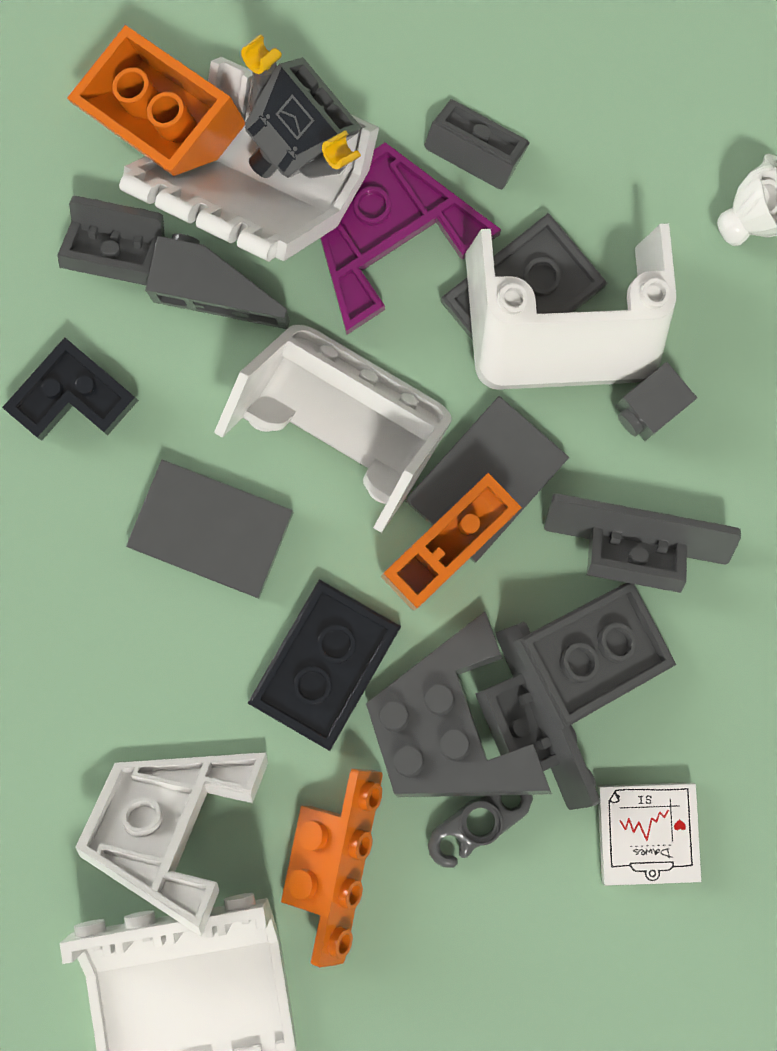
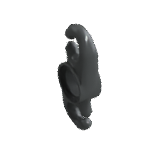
[428,795,533,868]

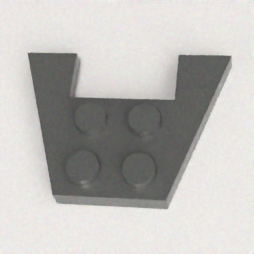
[366,612,552,797]

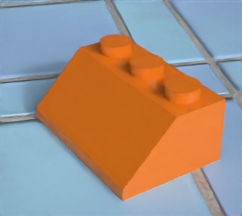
[67,25,245,176]

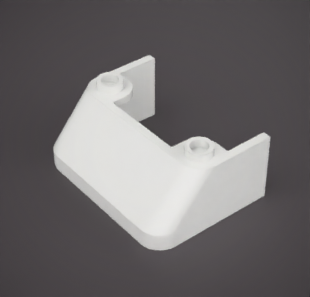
[465,223,676,390]
[214,325,452,533]

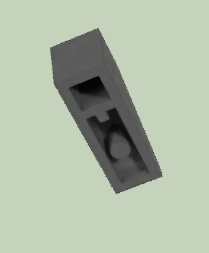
[145,234,290,329]

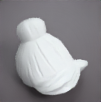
[717,154,777,246]

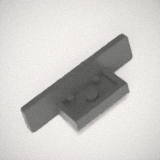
[544,494,741,593]
[475,622,600,810]

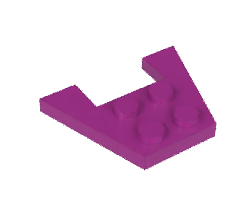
[320,142,501,335]

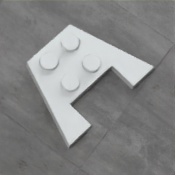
[76,752,268,937]

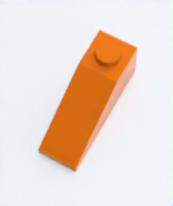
[381,473,522,611]

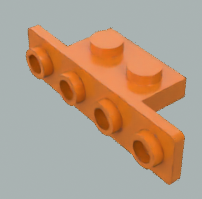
[281,769,383,968]

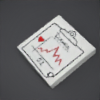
[597,782,701,886]

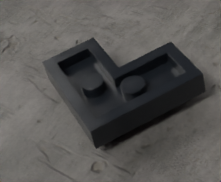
[2,337,139,441]

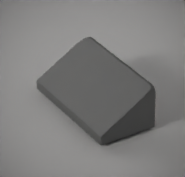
[424,99,530,190]

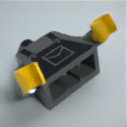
[241,34,362,178]

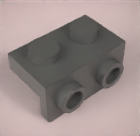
[57,196,165,285]

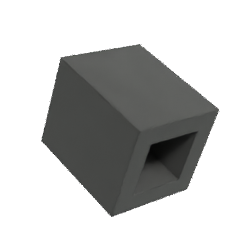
[615,362,697,441]

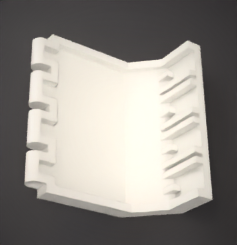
[119,57,379,261]
[60,893,297,1051]

